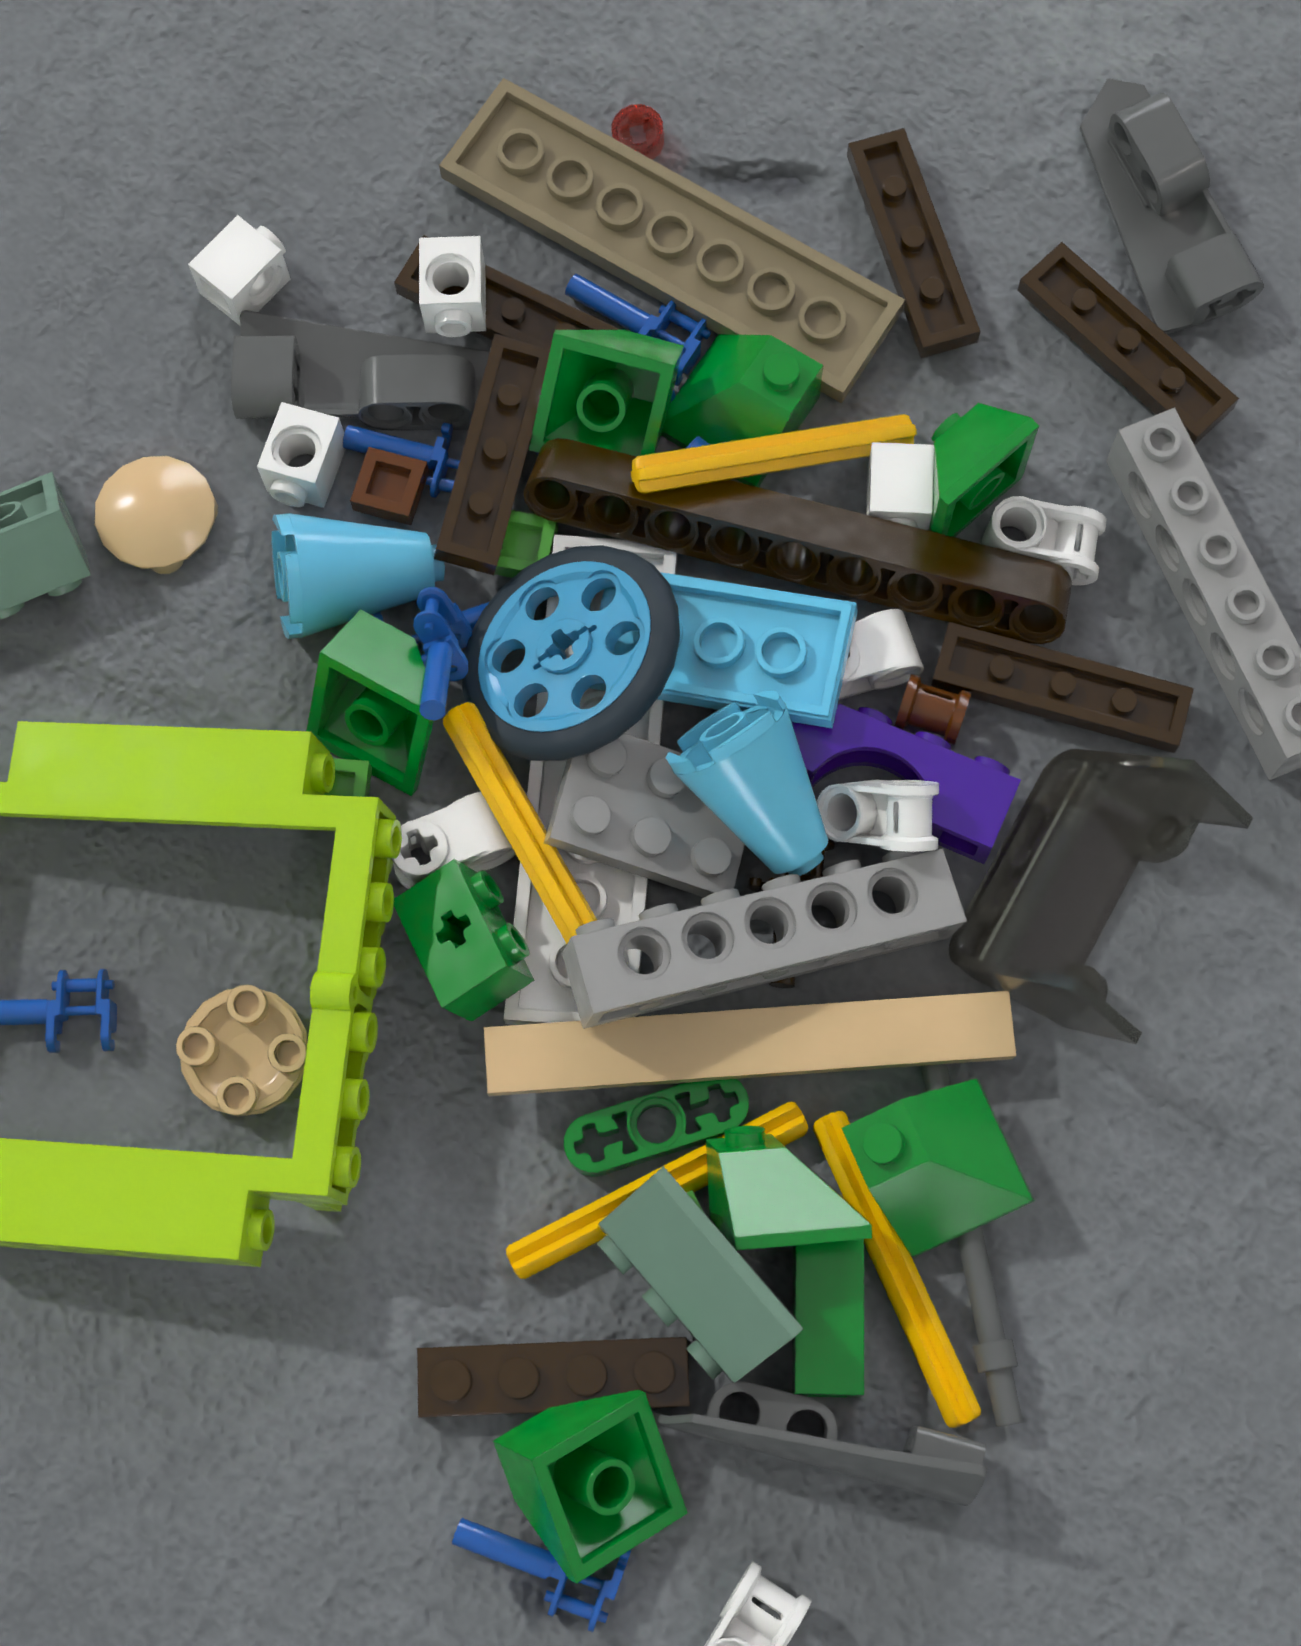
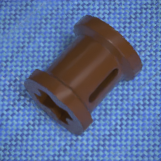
[894,673,971,745]

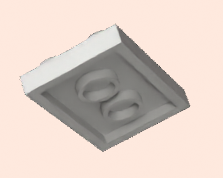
[544,733,745,897]

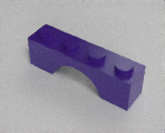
[792,703,1021,864]

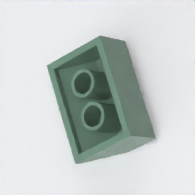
[0,472,91,619]
[597,1166,803,1383]

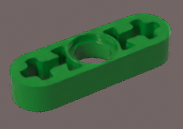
[564,1079,749,1177]

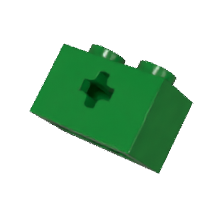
[394,859,535,1022]

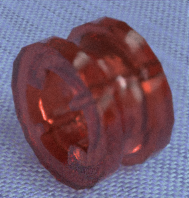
[611,104,664,160]

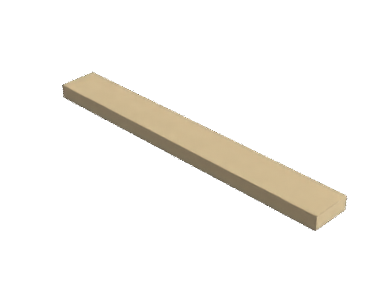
[484,991,1016,1096]

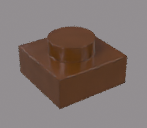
[350,447,429,526]

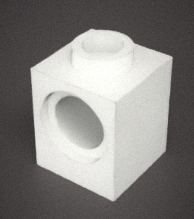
[188,215,291,326]
[419,236,486,337]
[257,402,346,508]
[866,442,934,530]

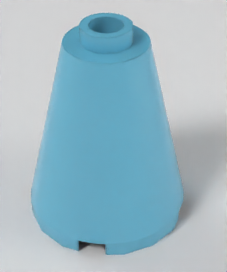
[272,513,445,639]
[666,690,828,876]

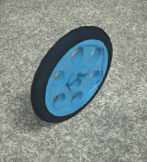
[462,545,680,761]

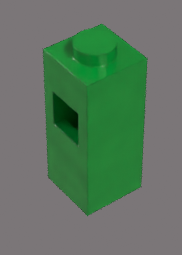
[792,1239,864,1398]

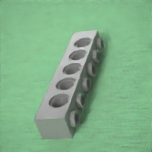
[1106,408,1301,781]
[562,848,967,1029]

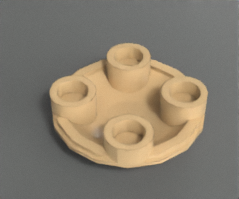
[95,456,218,574]
[176,985,308,1117]

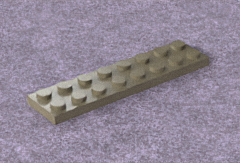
[439,78,905,403]

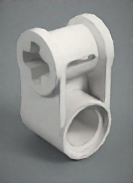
[981,496,1107,586]
[839,609,924,700]
[817,779,939,852]
[392,792,516,889]
[705,1561,812,1646]

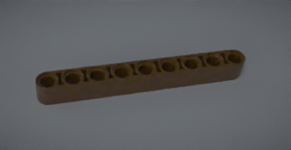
[524,438,1072,644]

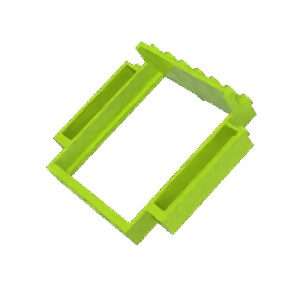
[0,721,402,1267]

